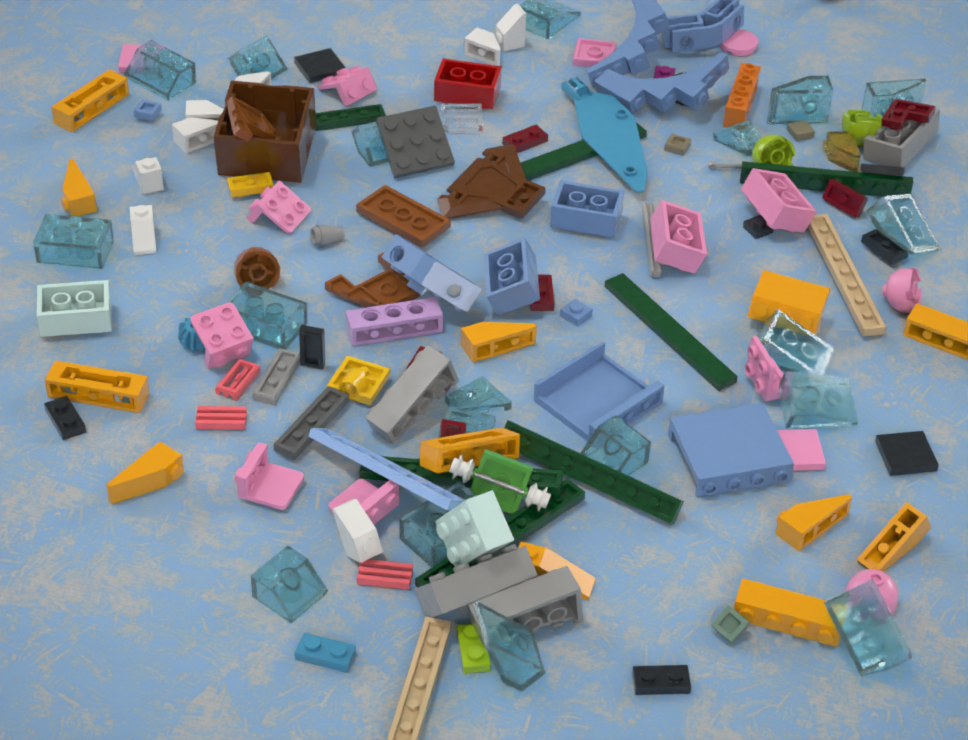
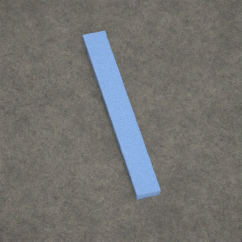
[308,428,465,510]

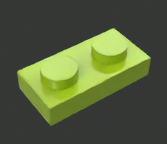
[456,624,491,674]

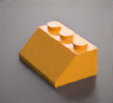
[747,270,831,336]

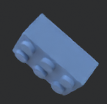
[550,180,624,238]
[484,237,540,316]

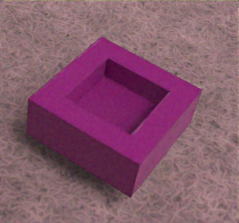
[654,66,676,79]

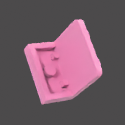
[317,65,377,106]
[246,180,311,234]
[190,302,253,369]
[745,336,793,402]
[235,442,304,510]
[329,479,399,525]

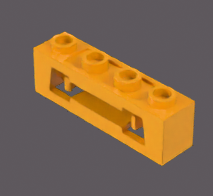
[51,69,129,132]
[45,360,150,413]
[420,427,520,473]

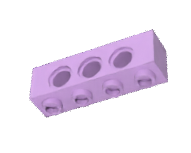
[346,297,443,346]

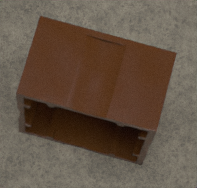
[213,80,317,183]

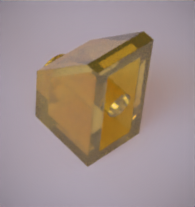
[822,131,860,172]

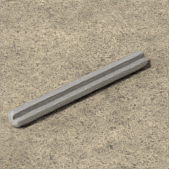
[642,203,662,278]

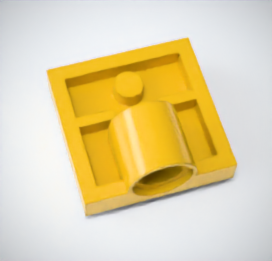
[327,356,390,406]

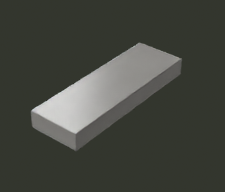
[252,348,300,406]

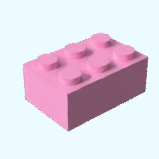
[741,168,817,233]
[650,200,707,274]

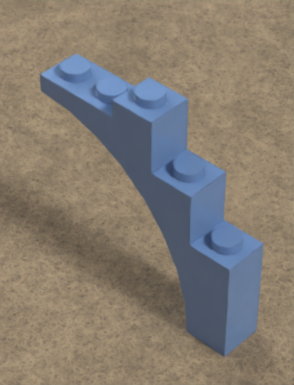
[586,0,670,89]
[594,52,730,114]

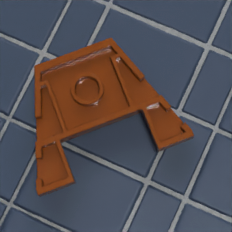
[227,96,284,142]
[325,252,420,308]

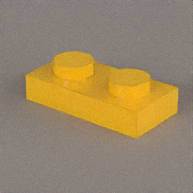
[227,172,274,197]

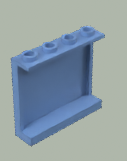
[534,342,665,447]
[668,403,794,497]

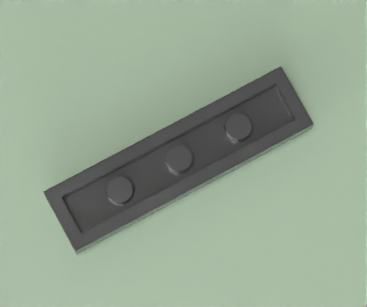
[274,386,349,460]

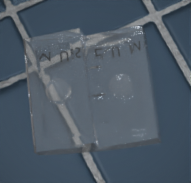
[441,104,483,134]

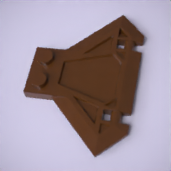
[437,144,546,219]

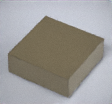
[787,120,815,141]
[664,134,691,156]

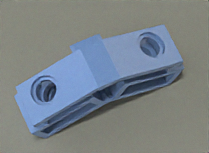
[661,0,744,53]
[382,234,482,313]

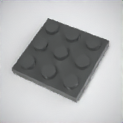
[376,105,455,178]

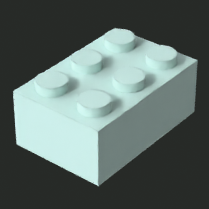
[37,280,112,337]
[435,490,514,567]

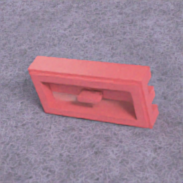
[215,359,261,401]
[195,406,247,430]
[357,559,413,590]

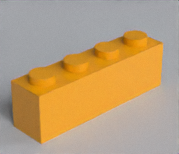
[903,303,968,360]
[734,578,848,647]

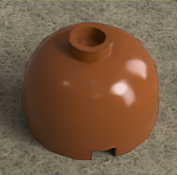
[234,247,281,294]

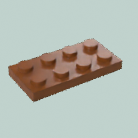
[356,185,451,248]

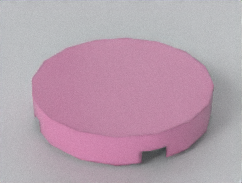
[719,29,758,56]

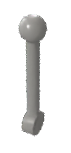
[708,161,742,170]

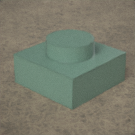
[711,605,750,644]

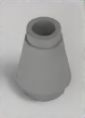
[310,225,345,247]

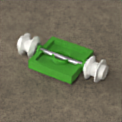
[449,449,551,514]

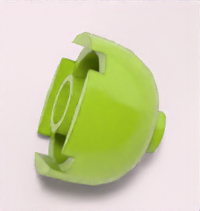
[842,110,883,145]
[752,134,795,166]

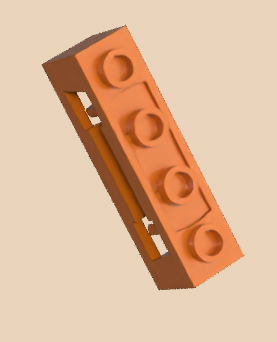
[723,63,761,131]

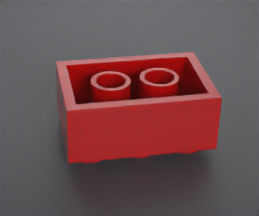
[434,58,502,109]

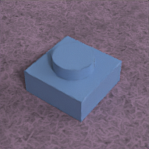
[133,99,162,121]
[560,299,593,327]

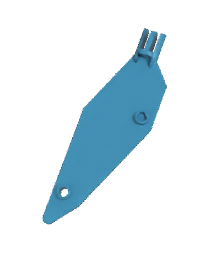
[561,77,648,193]

